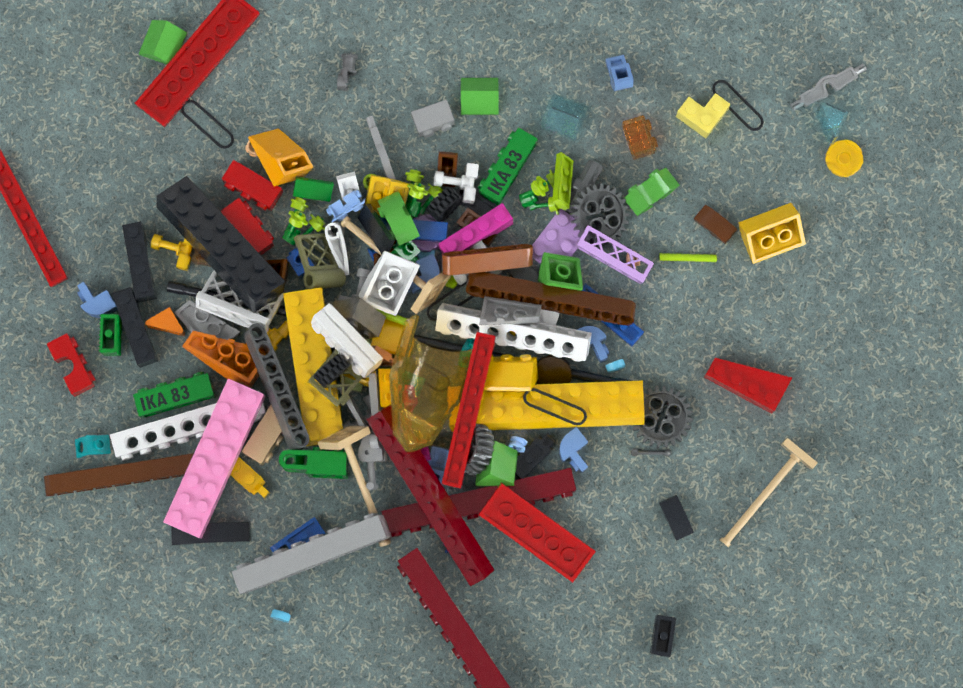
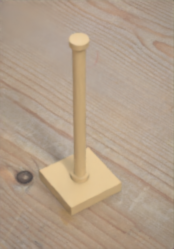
[340,216,451,314]
[318,426,391,547]
[720,438,818,547]

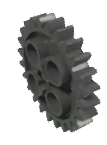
[570,183,630,246]
[632,386,693,449]

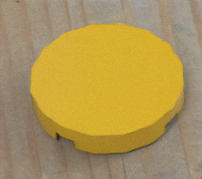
[825,140,863,177]

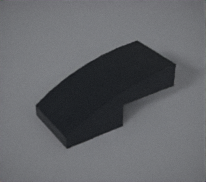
[659,495,694,541]

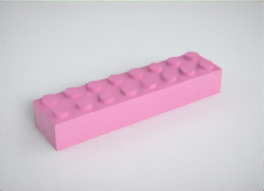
[163,379,266,539]

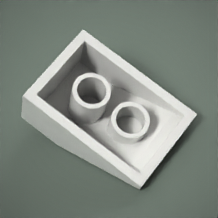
[359,251,420,316]

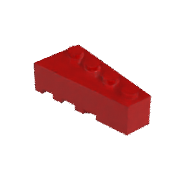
[704,358,792,414]

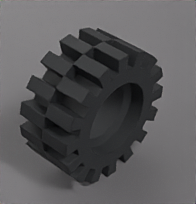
[427,187,462,222]
[313,353,350,388]

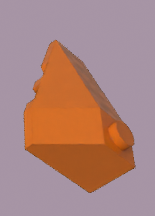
[183,331,266,388]

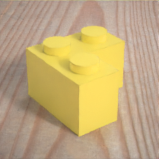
[676,93,731,138]

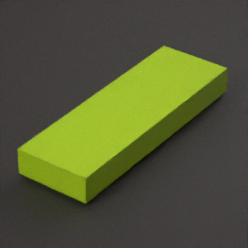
[552,152,574,210]

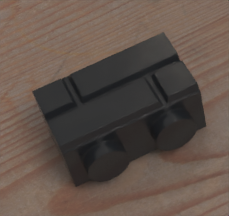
[650,615,676,658]

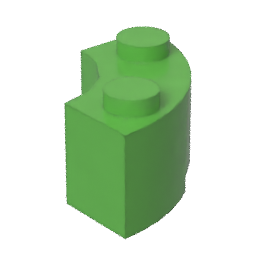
[624,168,680,216]
[377,191,420,246]

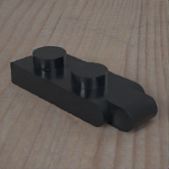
[515,433,556,479]

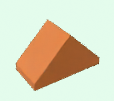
[145,307,185,336]

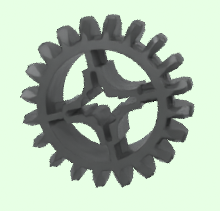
[465,424,495,475]

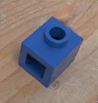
[286,248,314,279]

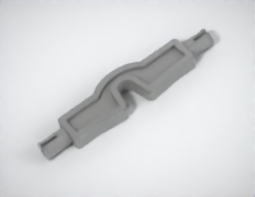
[790,63,867,111]
[365,116,396,180]

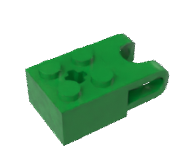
[279,447,349,479]

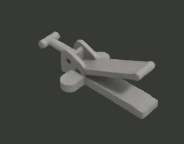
[337,373,387,490]

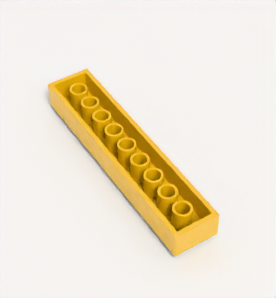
[449,380,645,432]

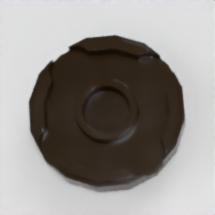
[536,355,572,384]

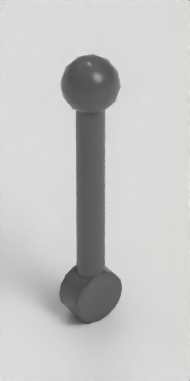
[631,449,671,457]

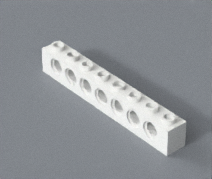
[435,303,592,361]
[110,391,266,461]

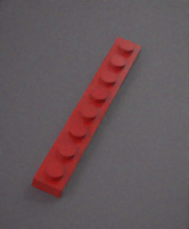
[0,149,68,288]
[441,332,496,489]

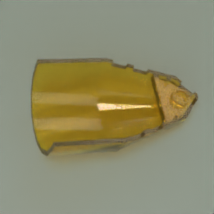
[389,315,473,452]

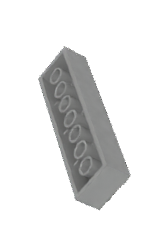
[232,513,392,594]

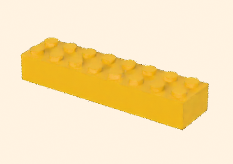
[283,288,344,447]

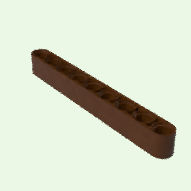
[466,272,636,326]
[44,453,194,496]

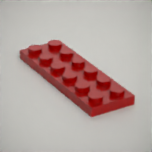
[478,482,596,583]

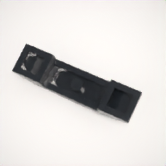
[171,522,250,545]

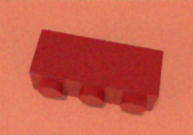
[221,160,283,211]
[221,198,274,255]

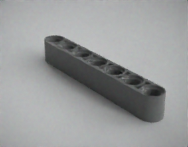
[244,323,309,450]

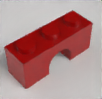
[47,333,96,397]

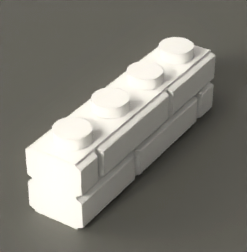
[311,303,383,378]

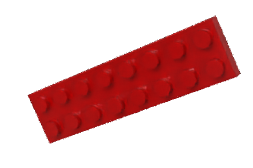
[135,0,260,128]

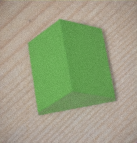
[139,20,187,64]
[461,78,499,115]
[538,252,583,291]
[475,441,518,486]

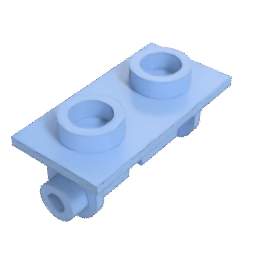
[326,190,366,222]

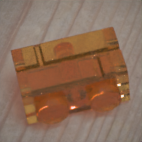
[621,115,658,160]

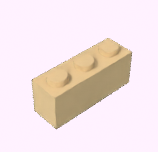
[242,405,294,465]

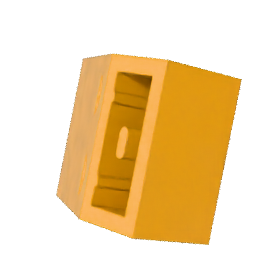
[248,128,313,186]

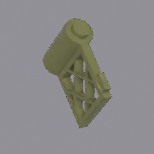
[294,233,346,289]
[308,350,373,407]

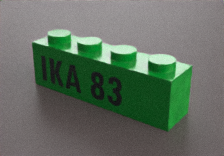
[478,127,538,206]
[133,372,216,419]

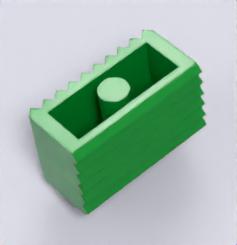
[98,314,122,356]

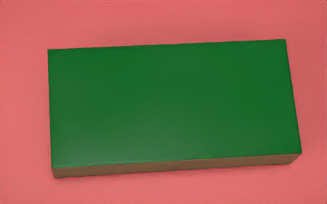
[292,177,334,202]

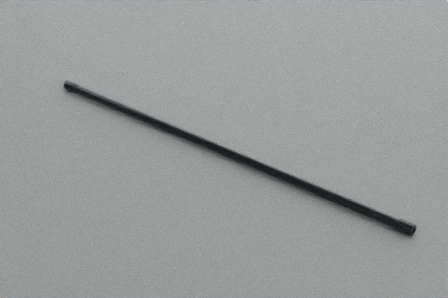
[167,281,632,382]

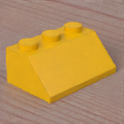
[738,203,806,264]
[484,354,538,391]

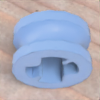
[508,436,527,453]

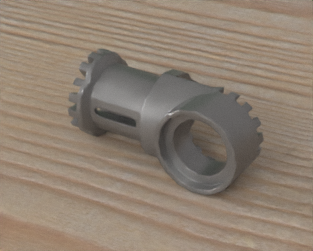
[337,53,358,91]

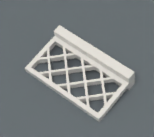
[196,271,284,332]

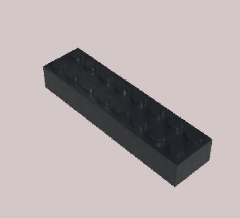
[156,176,285,313]

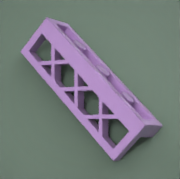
[574,225,654,284]

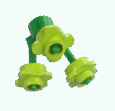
[405,169,443,217]
[519,169,562,215]
[282,197,326,245]

